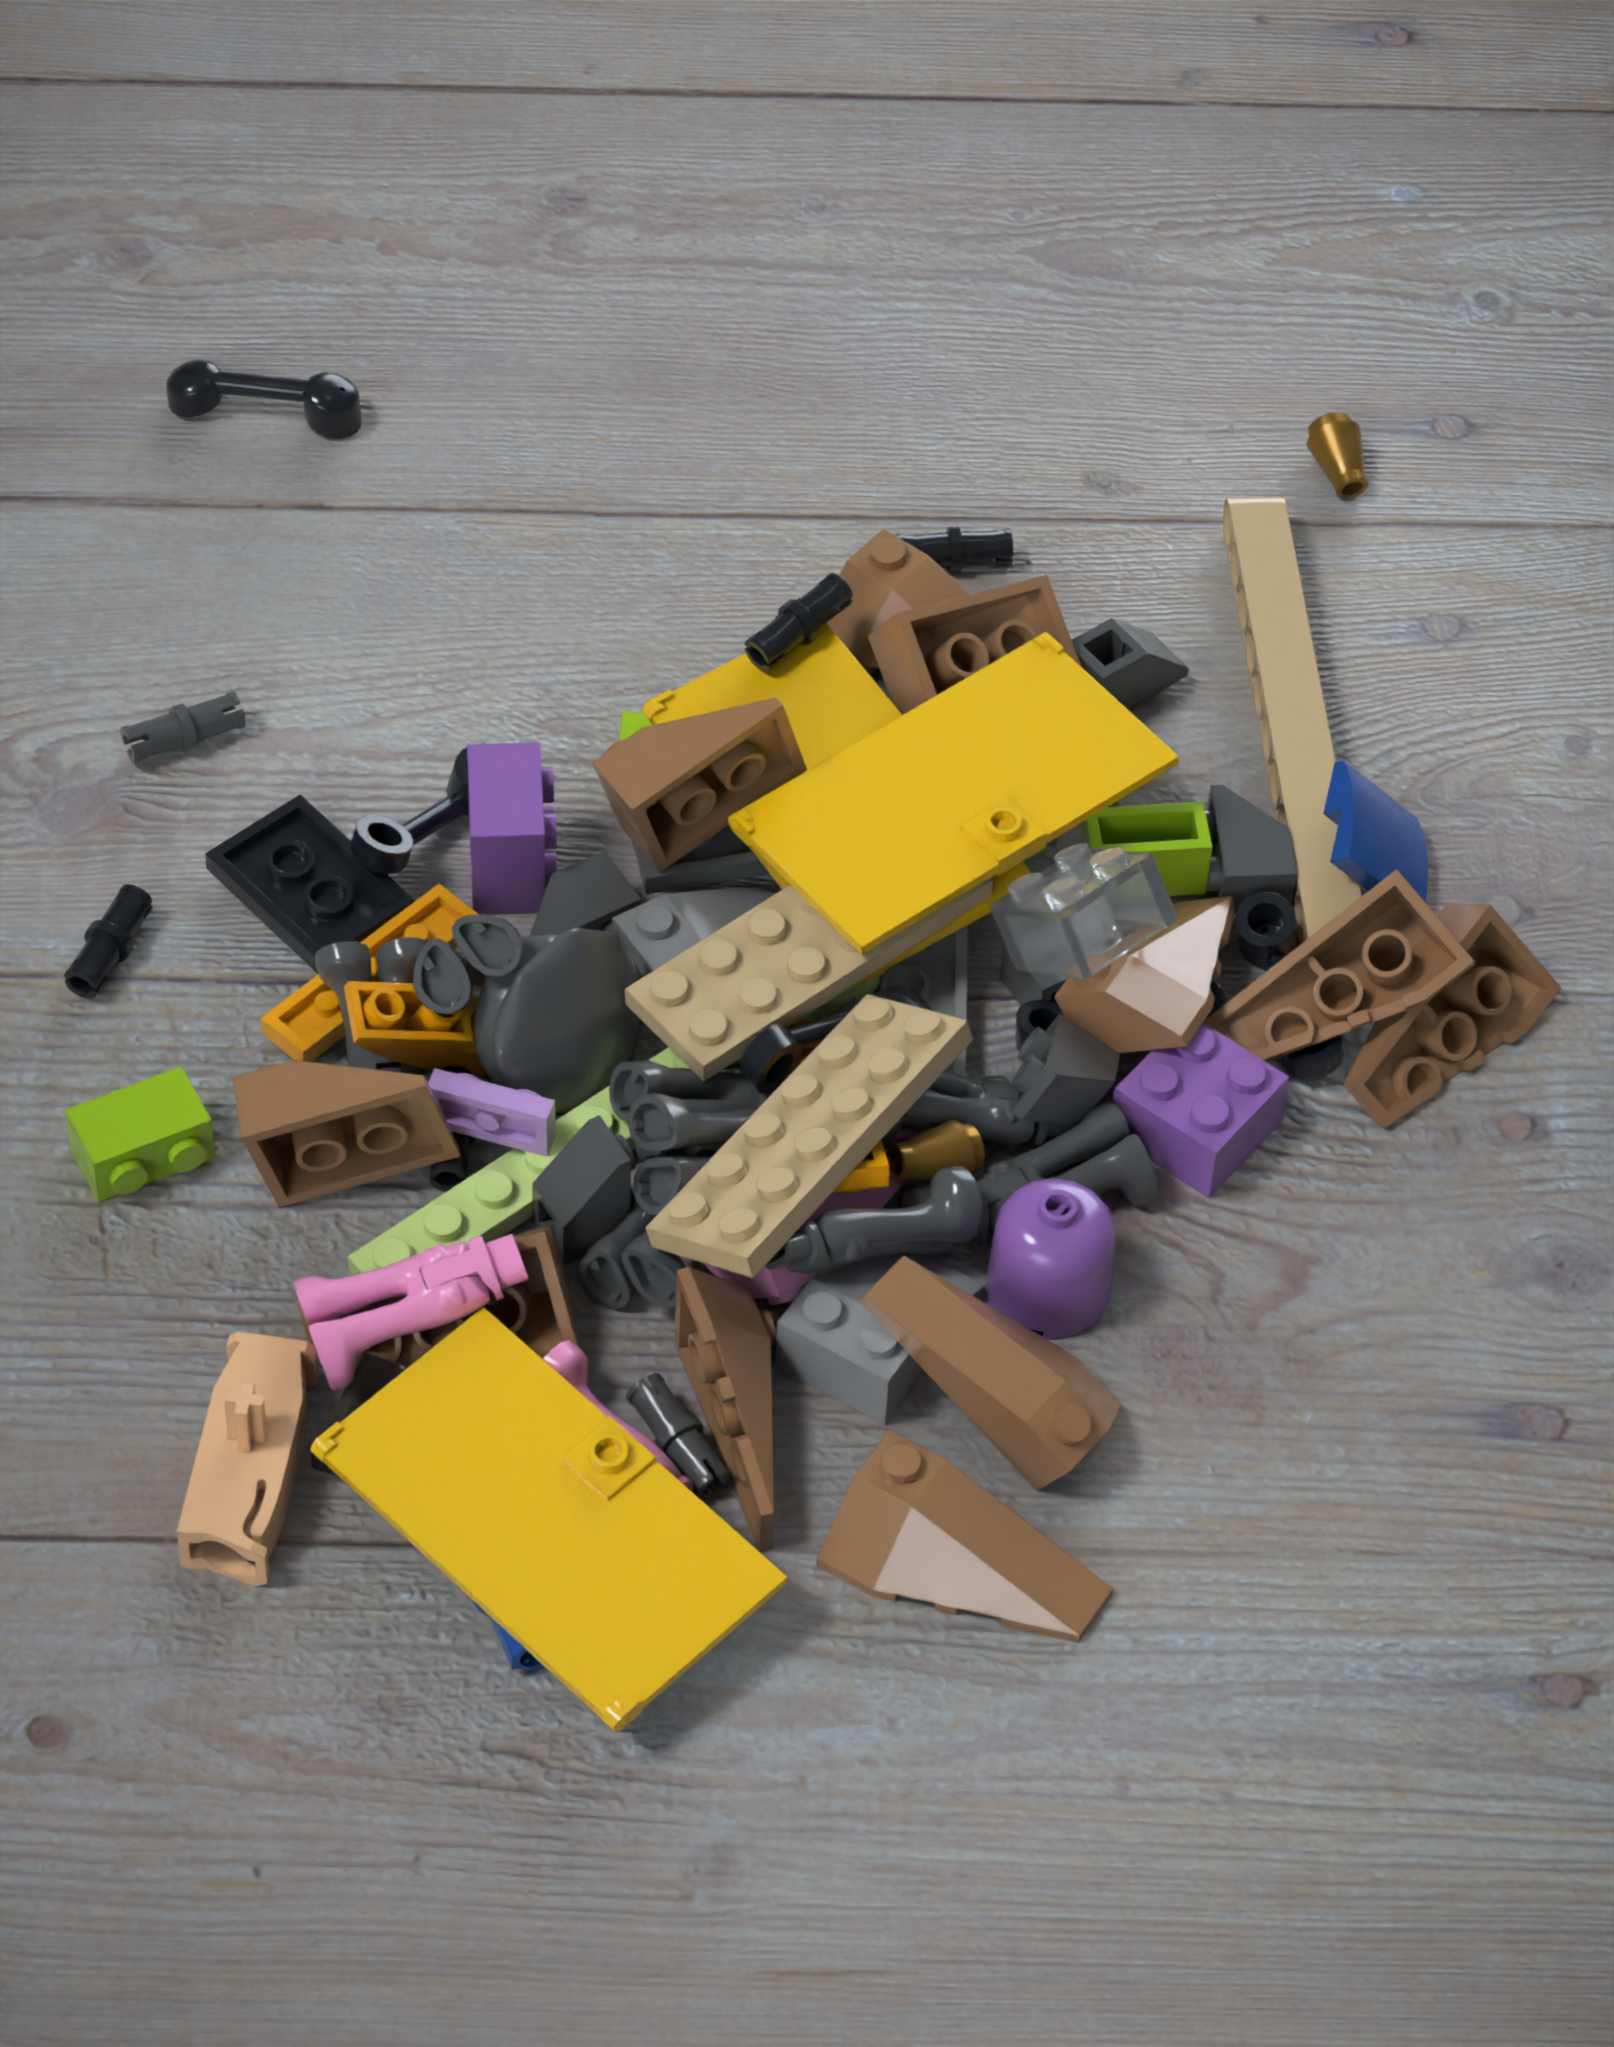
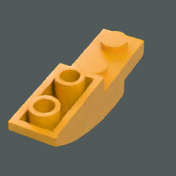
[344,981,488,1076]

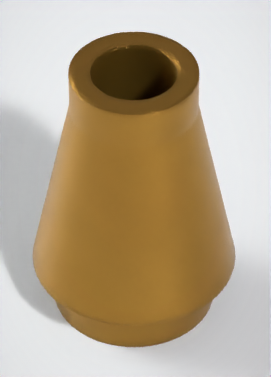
[1306,412,1369,499]
[886,1120,985,1182]

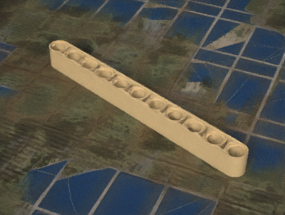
[1223,496,1362,946]

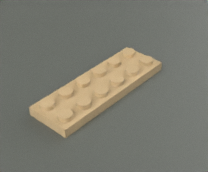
[625,878,993,1082]
[645,994,973,1278]

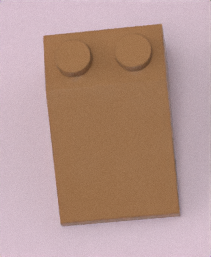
[868,575,1081,715]
[592,697,807,873]
[232,1060,460,1208]

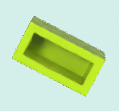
[1079,801,1213,901]
[64,1066,215,1202]

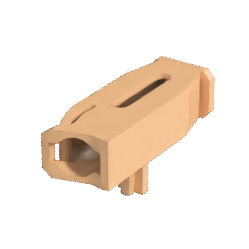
[177,1331,319,1587]

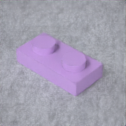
[428,1068,556,1157]

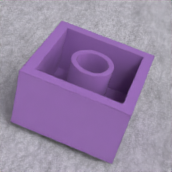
[467,742,557,915]
[1113,1023,1289,1198]

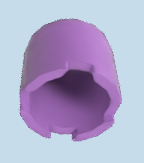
[985,1178,1116,1340]

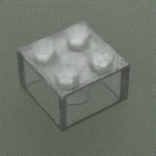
[989,843,1178,980]

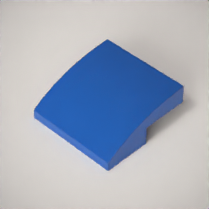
[1323,760,1428,902]

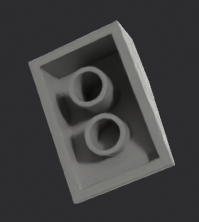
[612,885,774,977]
[775,1253,985,1426]

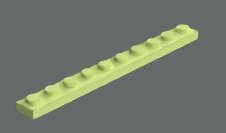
[347,976,880,1275]

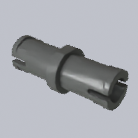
[121,691,246,763]
[626,1373,732,1500]

